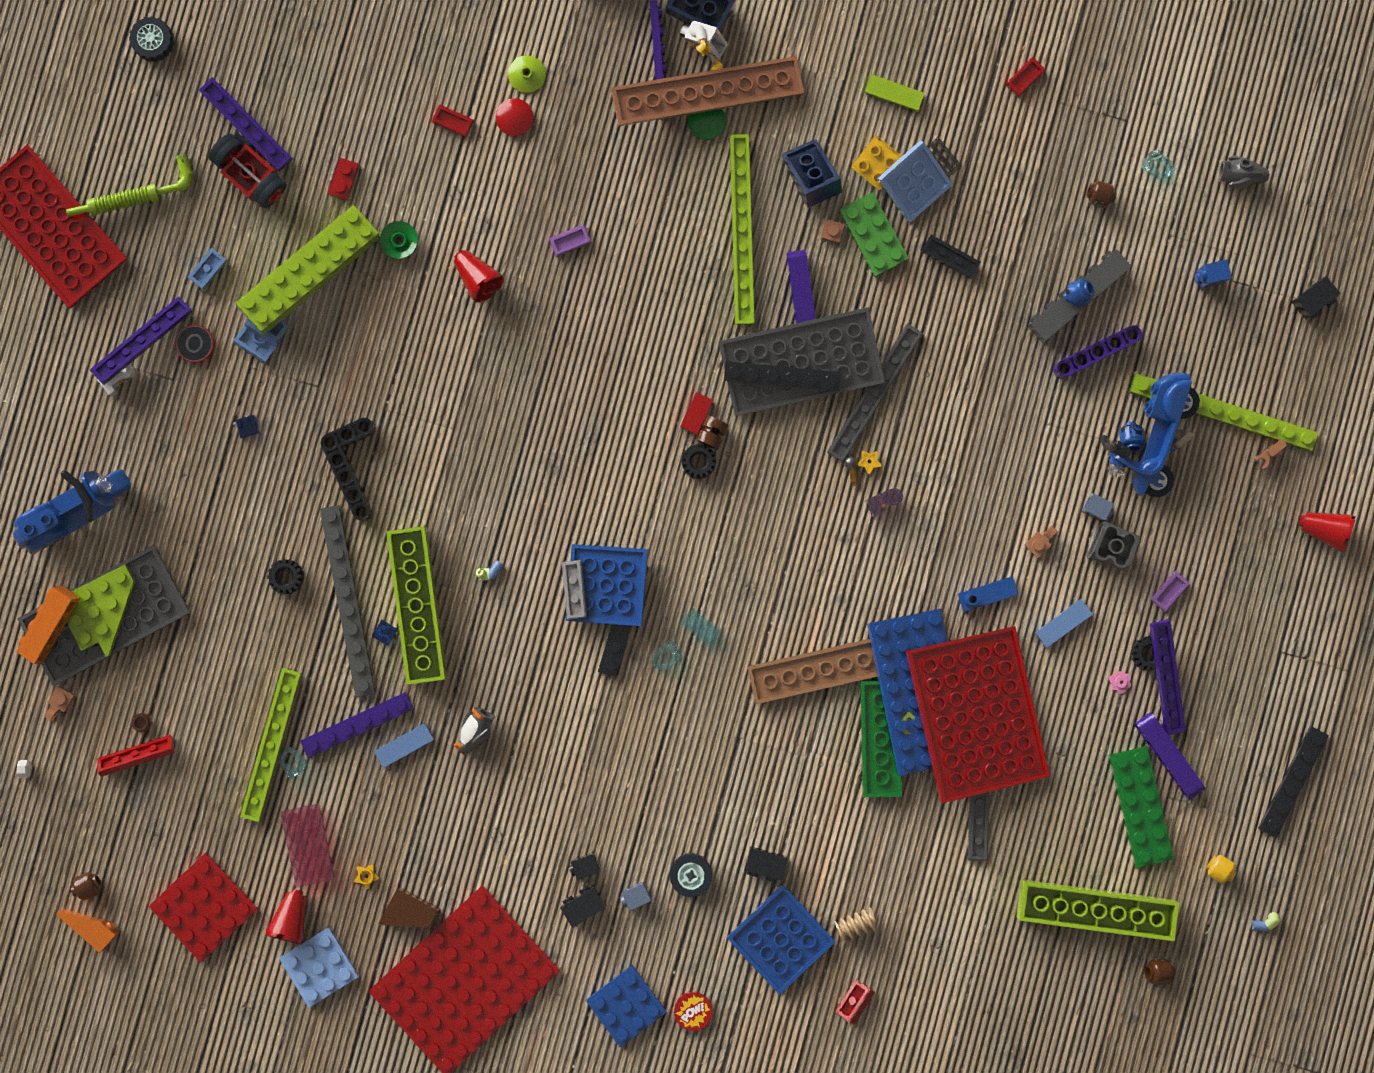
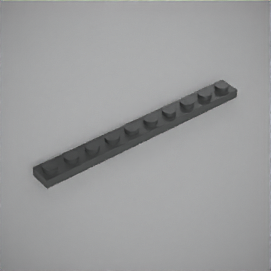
[320,505,375,697]

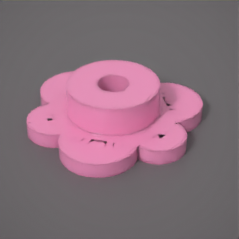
[1109,671,1131,694]

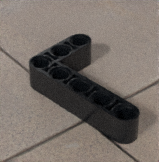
[320,417,376,521]

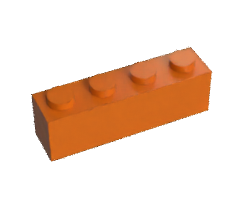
[16,585,80,664]

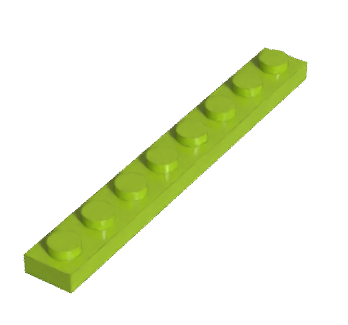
[240,668,302,822]

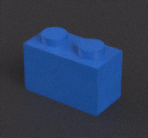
[1194,259,1232,289]

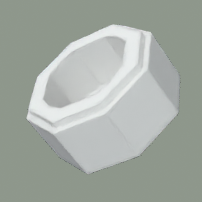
[17,760,32,778]

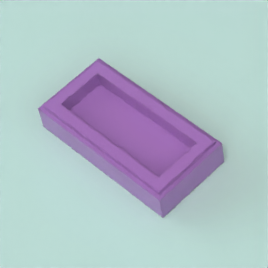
[549,225,591,257]
[1150,571,1190,612]

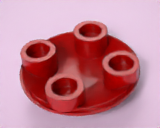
[496,98,534,137]

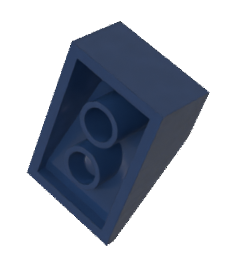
[782,139,842,208]

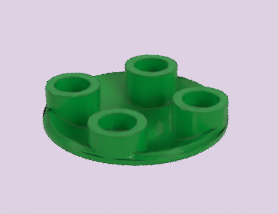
[688,109,726,141]

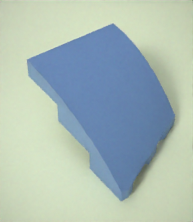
[233,319,288,364]

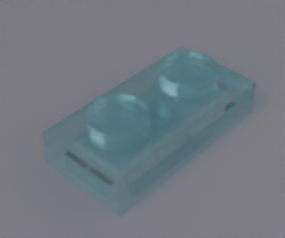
[680,608,721,647]

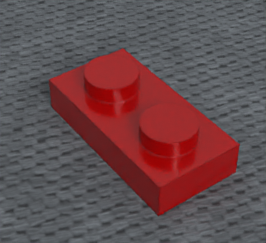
[328,158,359,201]

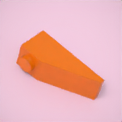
[56,909,120,953]

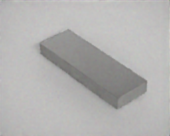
[562,560,587,620]

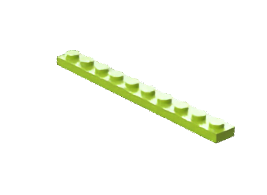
[730,134,754,325]
[1129,373,1318,451]

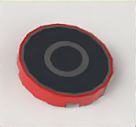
[175,325,215,363]

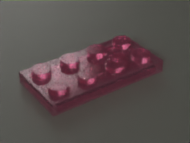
[280,803,335,888]

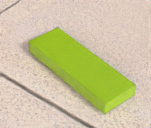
[865,74,925,112]

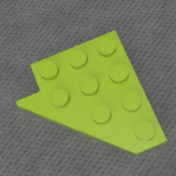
[67,565,135,657]

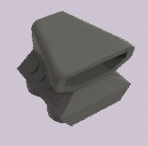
[1087,521,1140,572]

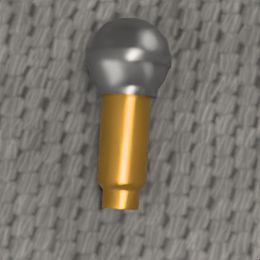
[844,456,859,486]

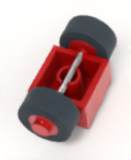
[208,133,287,209]

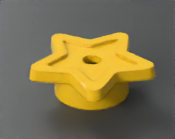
[857,451,882,475]
[354,864,379,889]

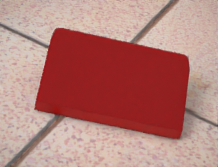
[835,980,875,1024]

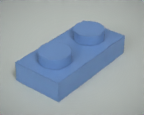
[188,247,228,290]

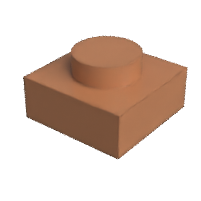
[821,219,845,244]

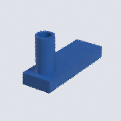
[957,576,1019,612]

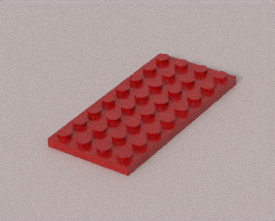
[0,144,128,309]

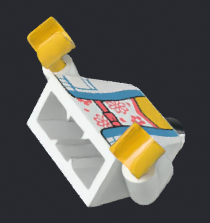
[680,21,728,70]

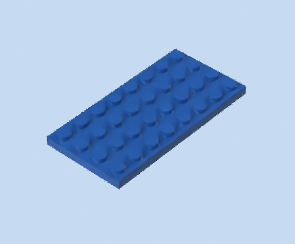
[867,609,947,776]

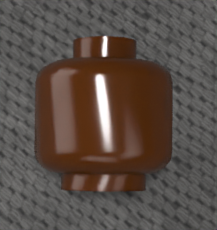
[1086,181,1116,208]
[71,872,102,901]
[1144,959,1175,985]

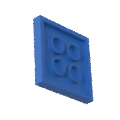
[585,965,667,1047]

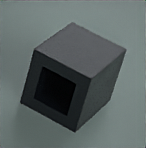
[569,852,600,880]

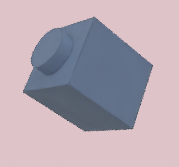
[1081,493,1114,521]
[620,881,651,911]

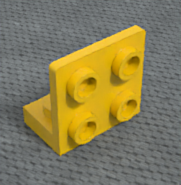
[851,135,902,190]

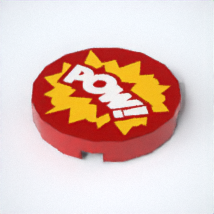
[674,991,712,1031]

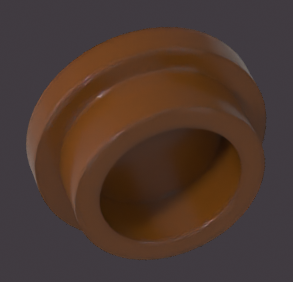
[132,713,152,732]

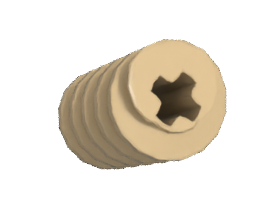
[834,907,877,943]

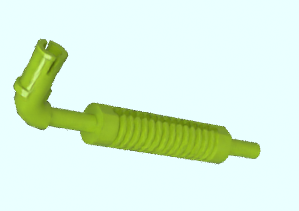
[66,154,194,217]

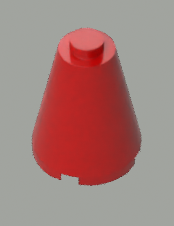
[454,250,504,303]
[1298,512,1356,553]
[265,889,306,945]

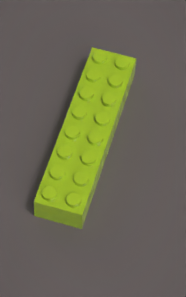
[235,204,380,336]
[386,526,447,685]
[1016,879,1179,941]

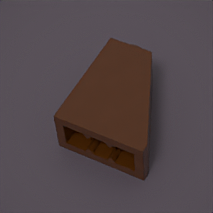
[379,886,440,928]

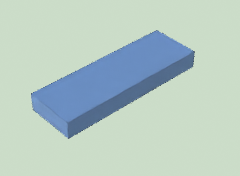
[1034,599,1093,648]
[374,723,434,768]

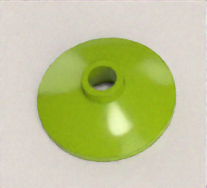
[508,56,546,93]

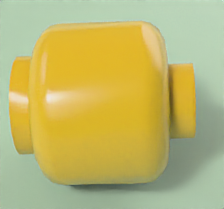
[1206,855,1237,884]

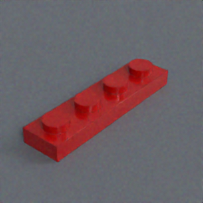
[97,735,175,777]

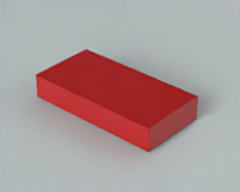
[1005,56,1046,98]
[431,104,474,138]
[680,392,713,435]

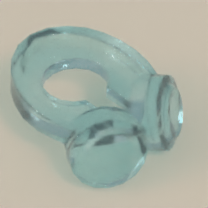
[1142,150,1173,179]
[651,641,682,670]
[278,747,307,778]

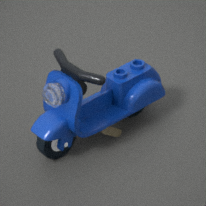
[1100,373,1200,497]
[13,469,131,554]

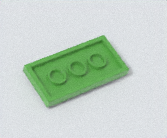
[839,192,909,277]

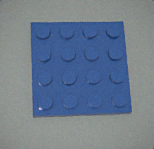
[565,544,648,626]
[727,884,836,995]

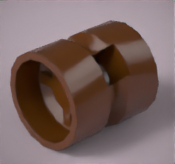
[696,415,729,450]

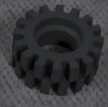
[682,444,716,479]
[267,559,304,594]
[1131,636,1156,671]

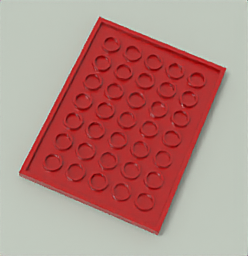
[906,626,1050,803]
[368,885,561,1073]

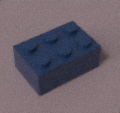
[667,0,735,33]

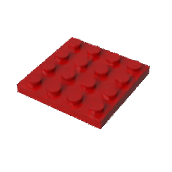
[148,852,259,963]

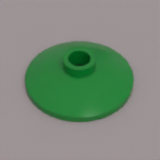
[380,221,418,259]

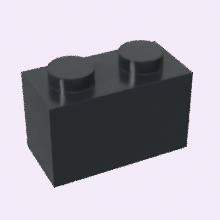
[1291,276,1341,320]
[744,846,788,882]
[560,885,606,928]

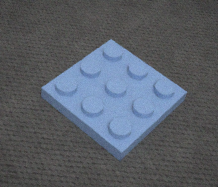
[878,141,953,222]
[279,926,359,1008]

